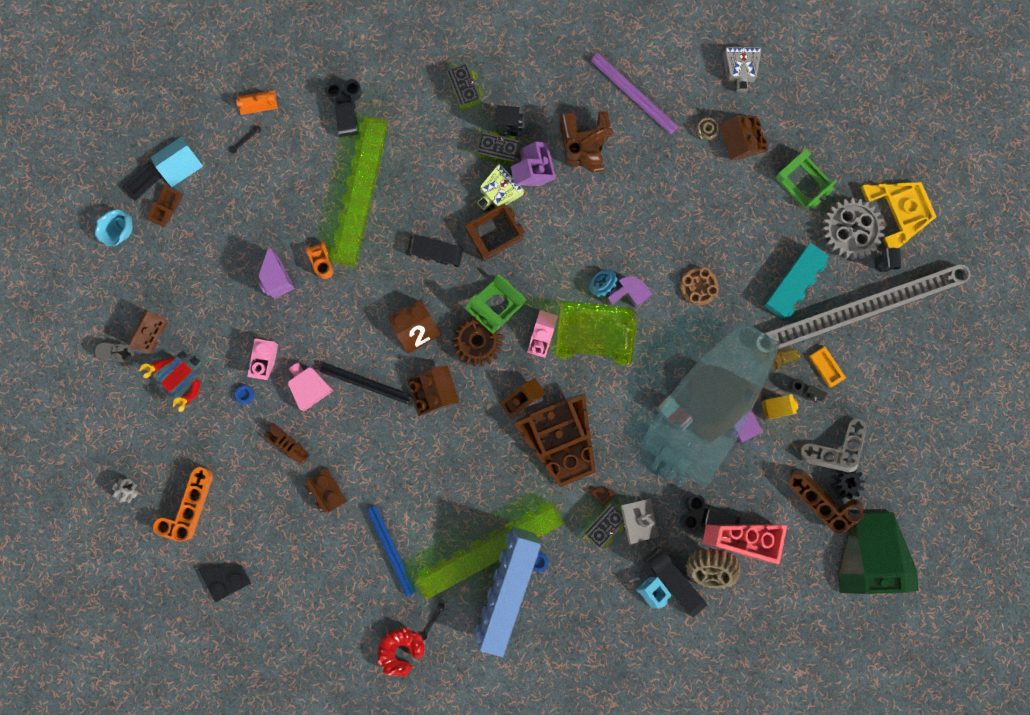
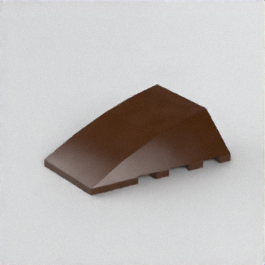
[513,394,596,487]

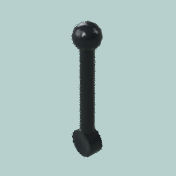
[229,126,261,154]
[420,603,445,640]

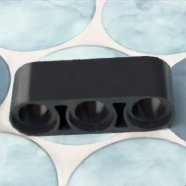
[406,235,464,267]

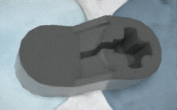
[94,343,134,363]

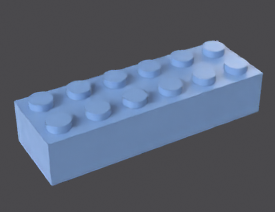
[474,527,541,657]

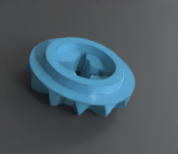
[589,269,618,297]

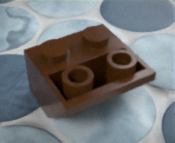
[719,115,768,160]
[407,366,459,416]

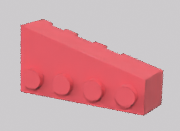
[702,524,787,564]

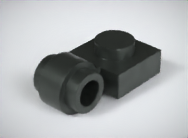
[788,379,827,402]

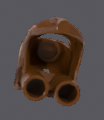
[559,111,613,173]

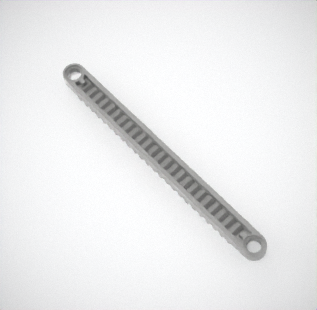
[754,265,971,354]

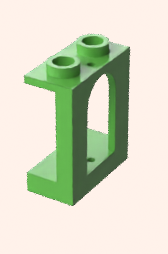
[775,149,838,210]
[465,274,527,334]

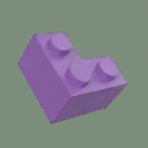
[511,142,556,186]

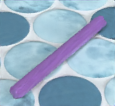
[591,53,678,134]

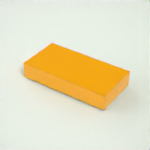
[808,346,846,388]

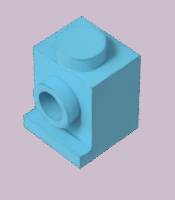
[636,577,672,609]

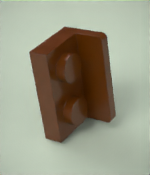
[126,309,167,354]
[305,468,347,514]

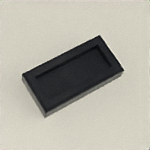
[122,161,163,201]

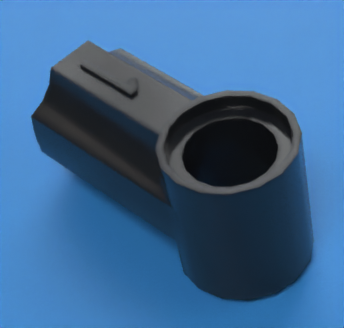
[875,248,901,272]

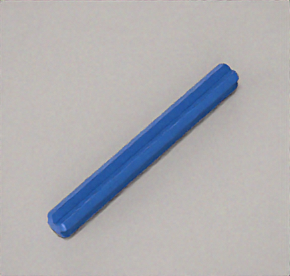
[367,506,416,597]

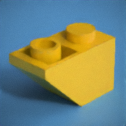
[761,394,798,420]

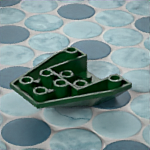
[838,512,919,594]

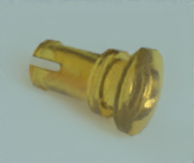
[769,349,801,370]

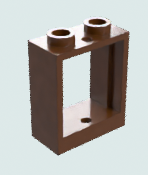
[465,204,525,261]

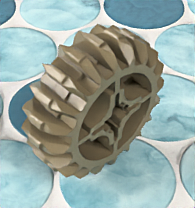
[686,547,740,589]

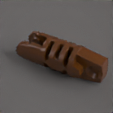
[264,423,310,464]

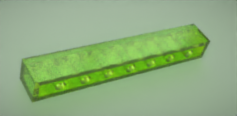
[330,116,389,269]
[415,501,565,600]

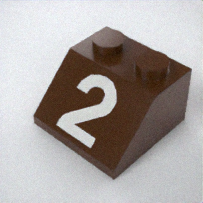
[387,299,441,354]

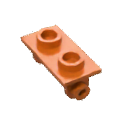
[236,90,278,115]

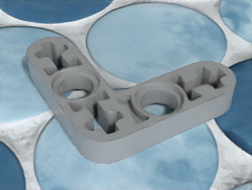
[801,419,867,472]

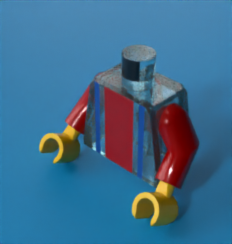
[139,355,203,412]

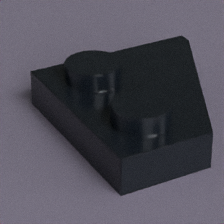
[198,566,251,603]

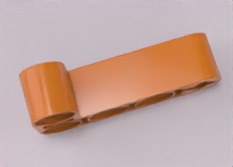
[153,467,213,542]

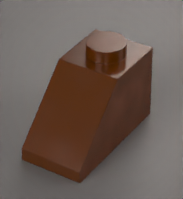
[500,378,546,419]

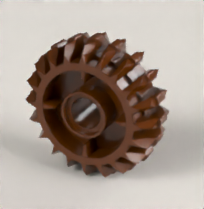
[452,316,503,367]

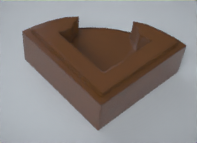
[589,487,616,507]

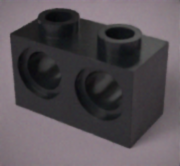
[495,105,523,136]

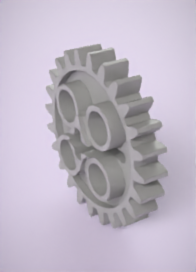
[821,198,885,260]

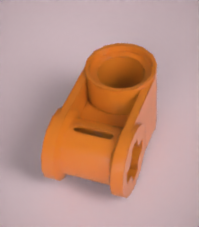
[306,241,333,279]

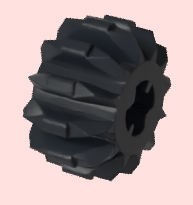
[831,470,866,499]

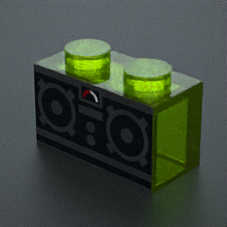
[447,64,483,111]
[478,131,520,166]
[583,503,625,548]

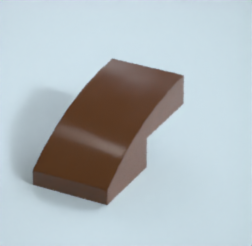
[146,185,184,227]

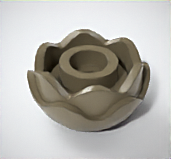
[696,117,720,140]

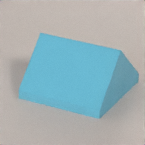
[151,136,203,187]

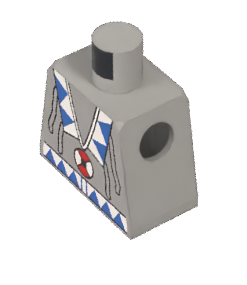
[723,47,761,92]

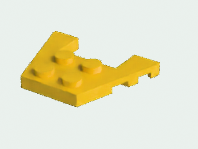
[861,182,936,249]

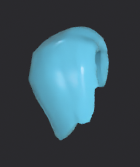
[95,209,133,246]

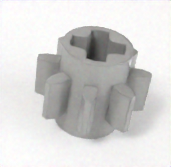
[112,478,138,503]

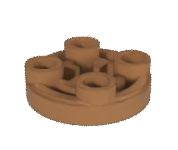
[680,268,719,306]

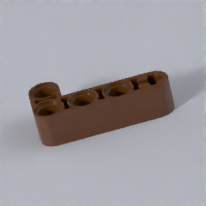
[789,469,864,534]

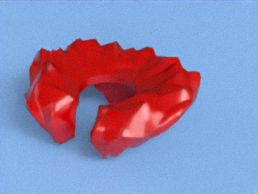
[377,628,425,677]

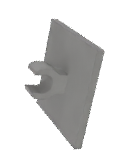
[621,498,659,544]

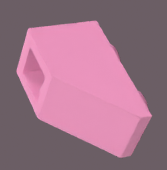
[527,310,558,358]
[247,339,278,380]

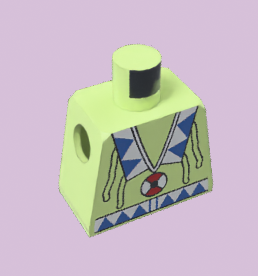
[477,164,524,211]

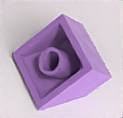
[259,248,295,299]

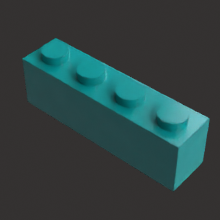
[764,243,829,319]

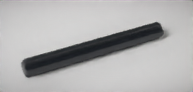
[320,363,411,404]

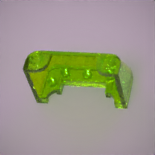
[555,302,638,366]

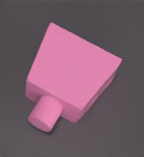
[288,363,334,411]

